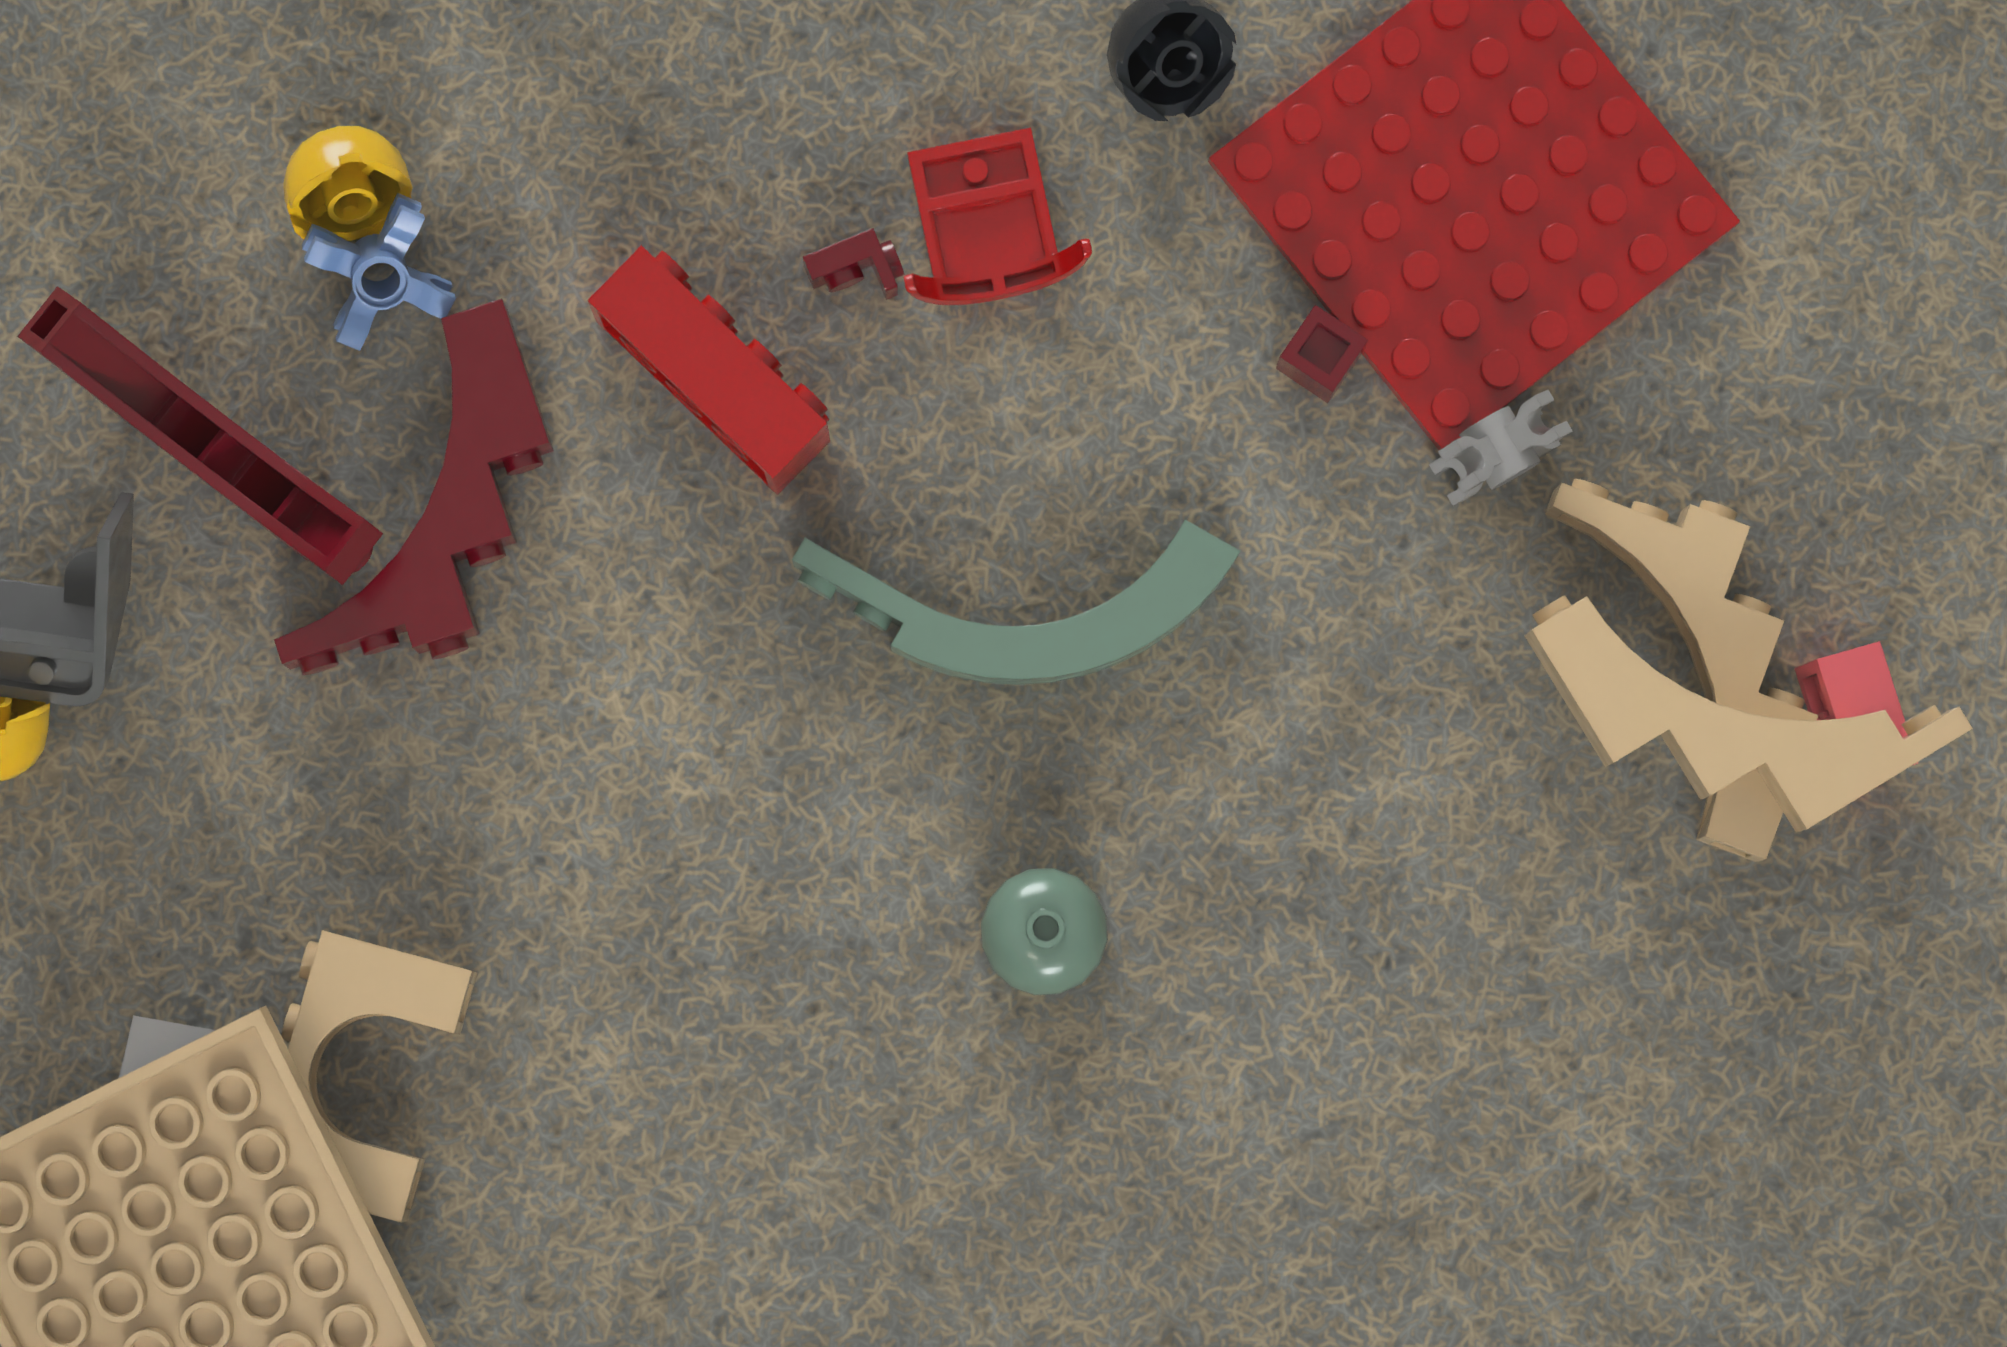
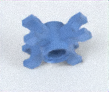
[302,193,456,351]

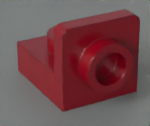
[803,228,905,300]

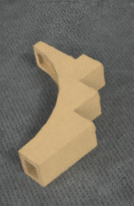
[1545,479,1818,862]

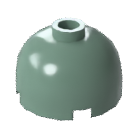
[981,868,1108,995]

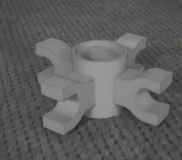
[1429,390,1573,506]

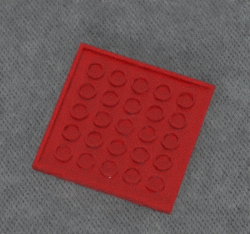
[1208,0,1740,450]

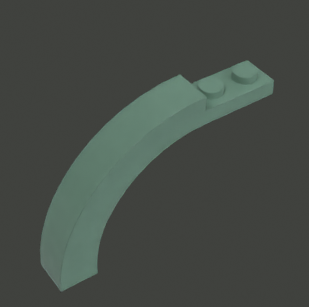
[792,520,1241,685]

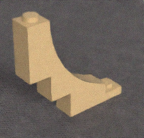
[1524,595,1973,833]

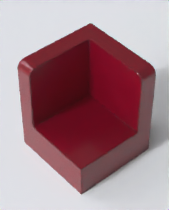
[1276,305,1368,403]

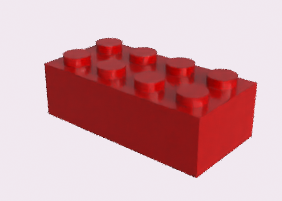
[587,245,830,495]

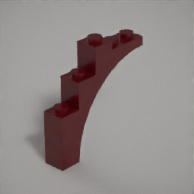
[17,286,383,585]
[274,298,554,675]

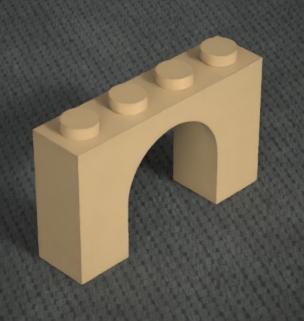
[281,930,478,1223]

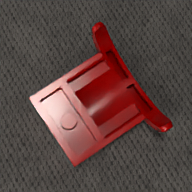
[903,127,1092,305]

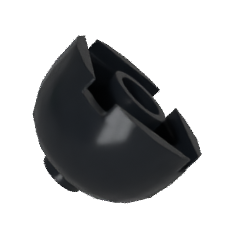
[1107,0,1237,121]

